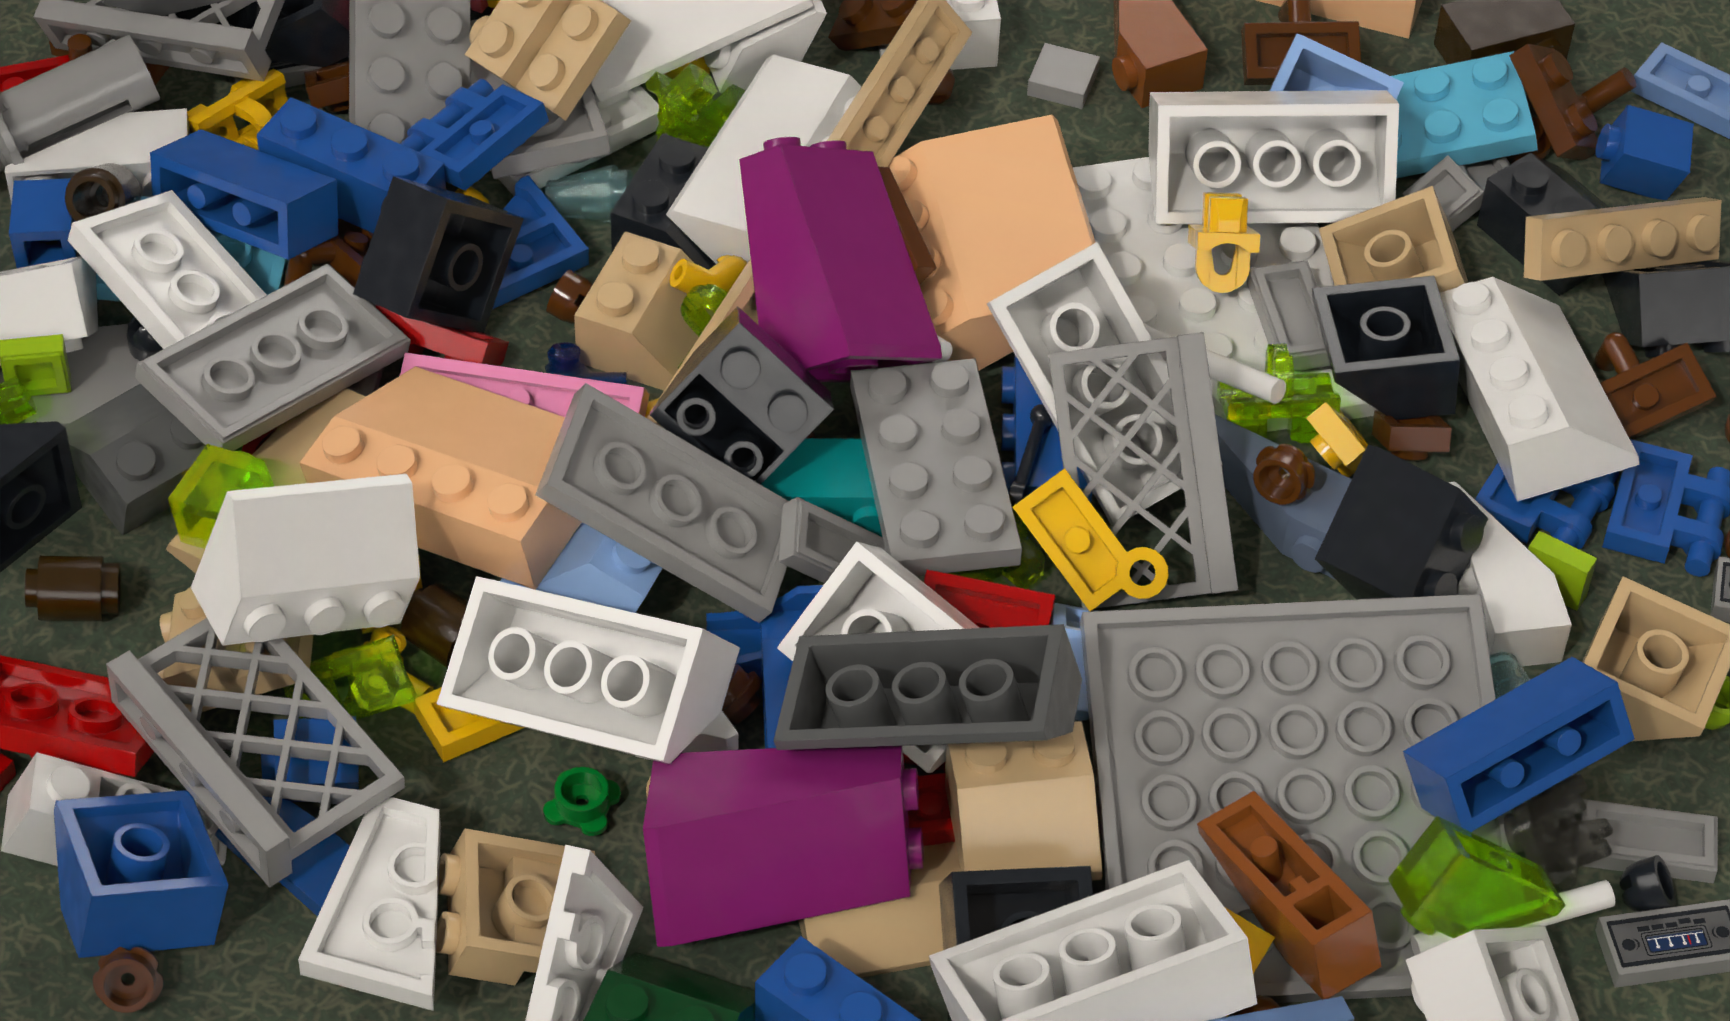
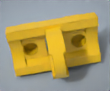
[187,69,288,150]
[1188,192,1260,293]

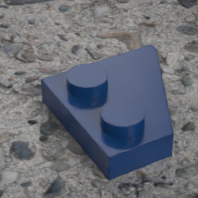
[493,175,589,309]

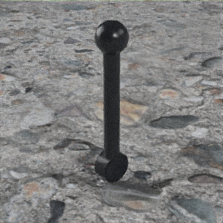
[1009,404,1053,507]

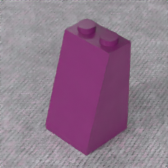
[739,137,942,383]
[643,746,924,947]

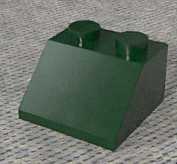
[583,952,755,1021]

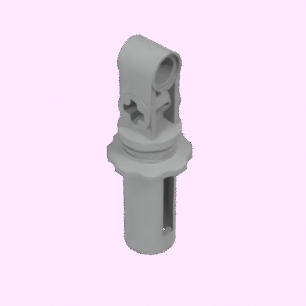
[0,35,160,173]

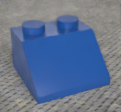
[54,790,229,958]

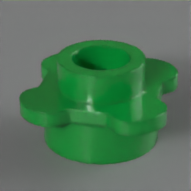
[543,767,621,836]

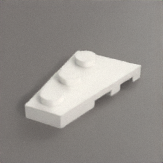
[298,797,441,1011]
[525,845,644,1021]

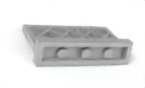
[33,0,285,81]
[1048,332,1238,608]
[106,618,405,888]

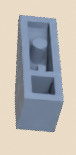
[1215,414,1352,580]

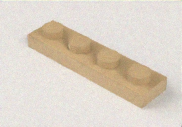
[1524,197,1722,281]

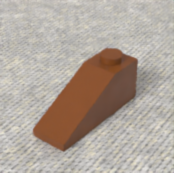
[1112,0,1208,108]
[1197,791,1382,1000]

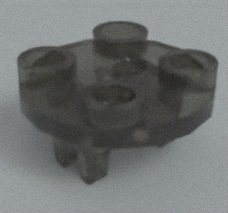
[1504,774,1613,897]

